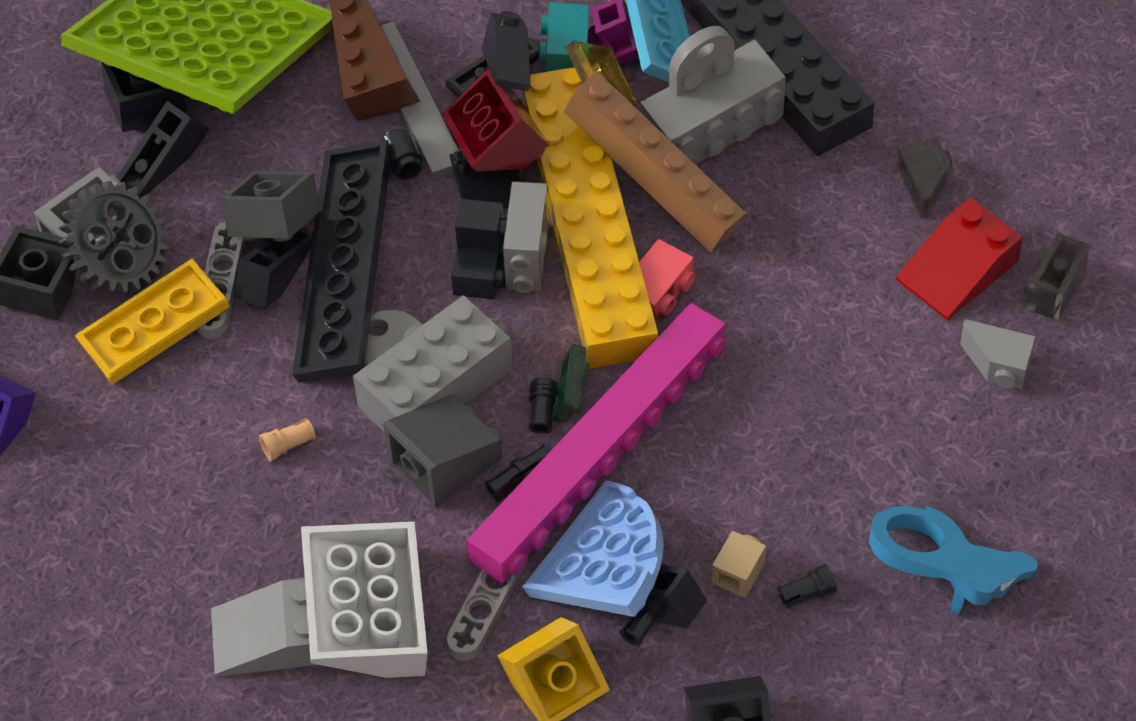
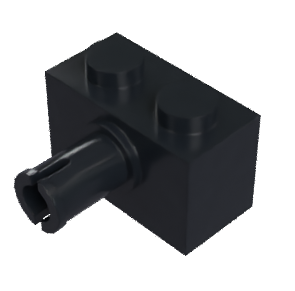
[620,564,708,646]

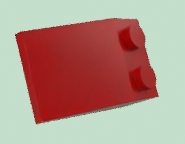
[896,197,1023,321]

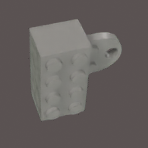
[640,26,786,165]
[353,295,513,431]

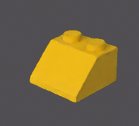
[497,617,610,721]

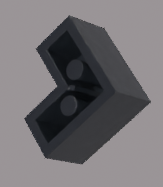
[451,199,507,300]

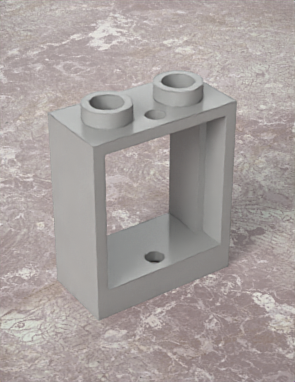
[34,167,139,269]
[503,182,549,293]

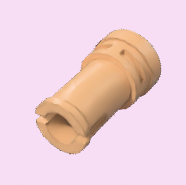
[259,418,316,462]

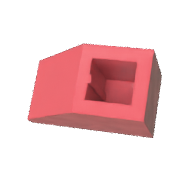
[639,239,696,323]

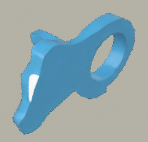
[868,505,1038,615]

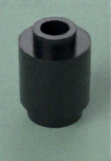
[381,129,423,180]

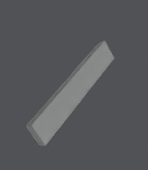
[382,21,459,179]

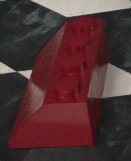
[442,68,549,172]

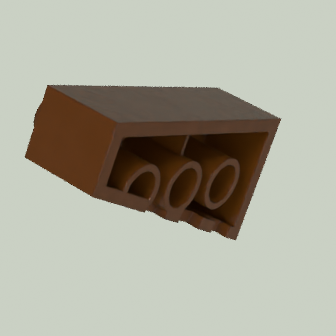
[330,0,420,121]

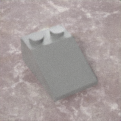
[211,578,318,677]

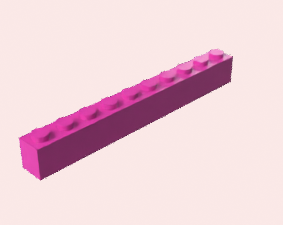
[466,303,727,584]

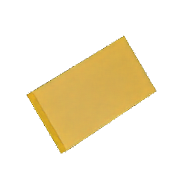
[75,258,230,385]

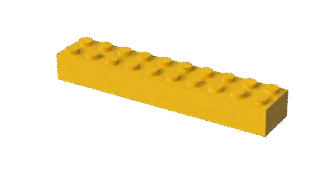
[521,65,658,369]

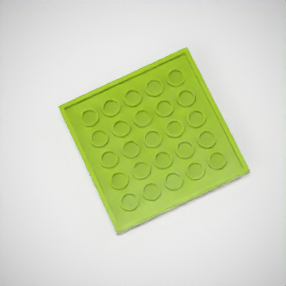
[61,0,333,114]

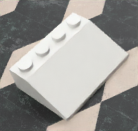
[301,521,427,678]

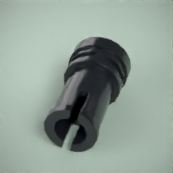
[529,378,558,433]
[777,564,837,609]

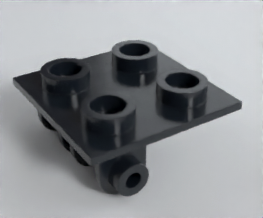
[449,148,524,206]

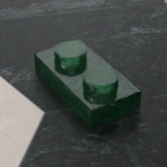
[552,343,589,423]

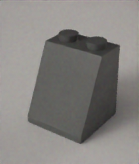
[383,395,502,508]

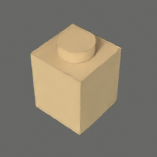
[712,531,766,598]

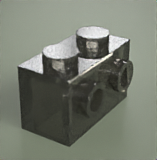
[1023,232,1090,321]

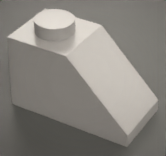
[960,319,1035,389]

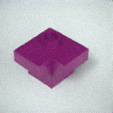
[588,0,639,67]

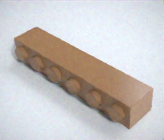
[564,72,746,253]

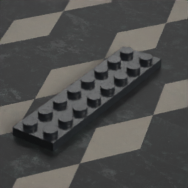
[292,140,391,383]

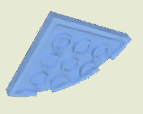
[522,480,664,617]

